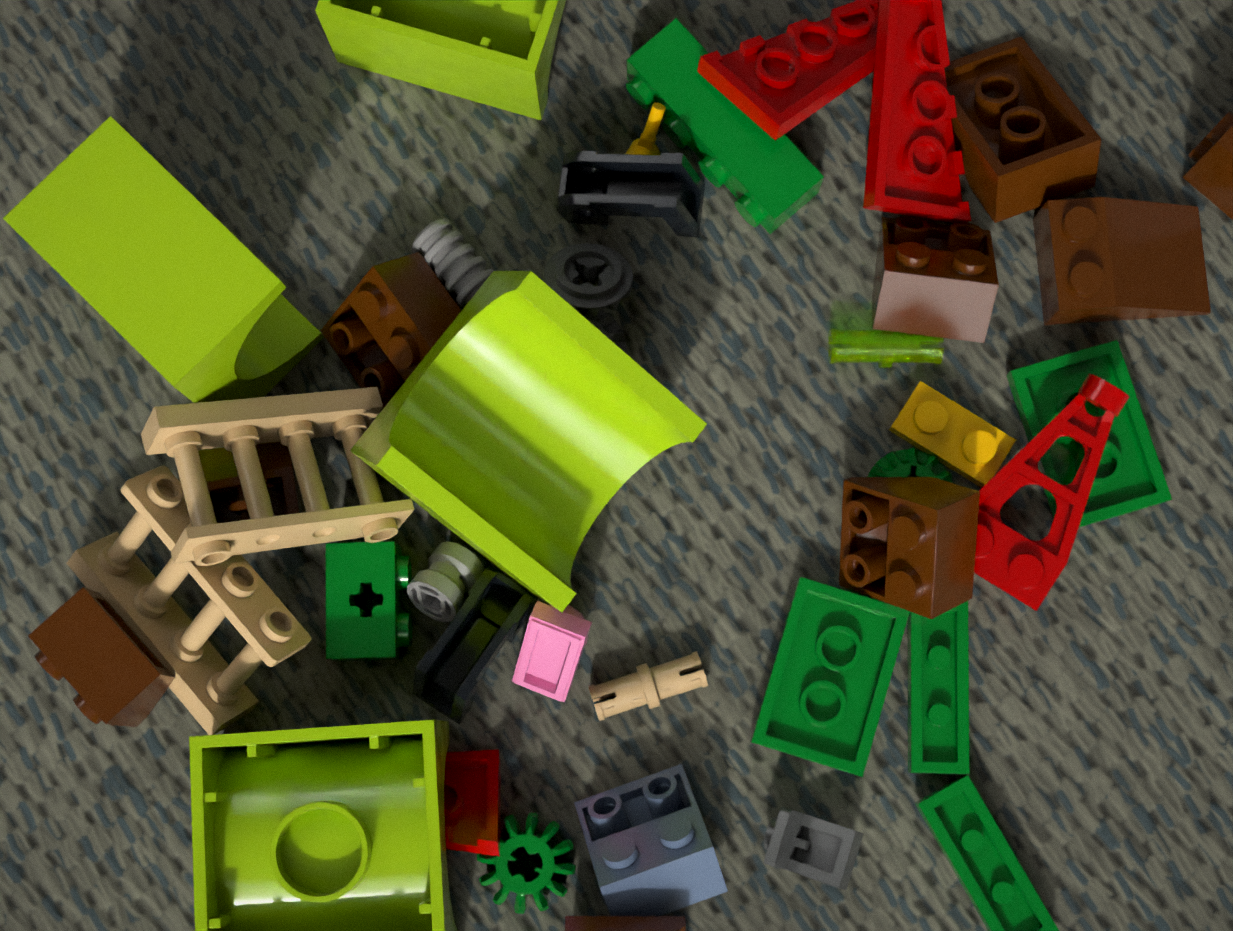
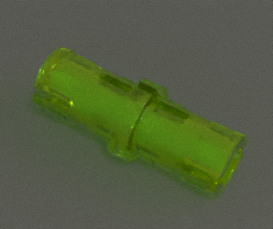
[828,328,944,368]

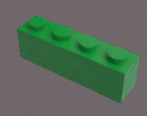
[626,18,824,234]

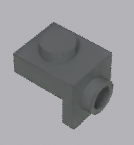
[764,807,864,890]

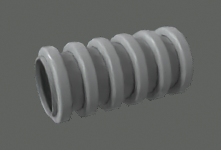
[411,218,494,307]

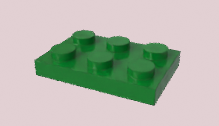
[1006,340,1172,528]
[750,577,910,777]

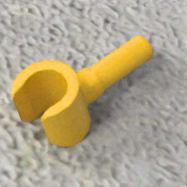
[625,103,666,155]

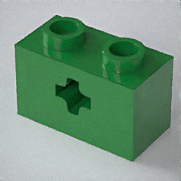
[326,541,413,661]

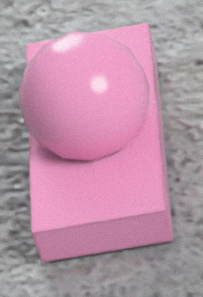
[512,601,592,702]

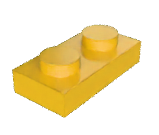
[889,381,1016,488]

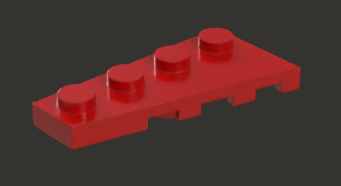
[863,0,971,223]

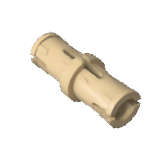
[588,651,708,721]

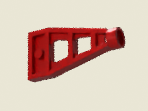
[974,373,1130,611]

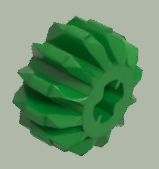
[477,812,576,914]

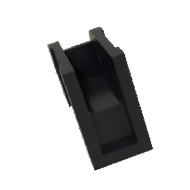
[557,151,705,238]
[412,566,538,725]

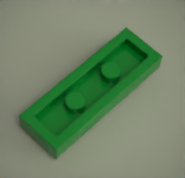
[907,601,970,774]
[915,775,1059,931]

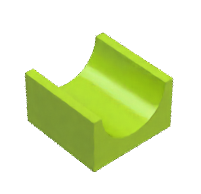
[315,0,566,121]
[3,116,324,403]
[350,271,707,612]
[189,720,460,931]

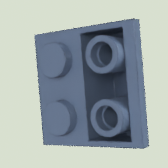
[574,764,728,916]

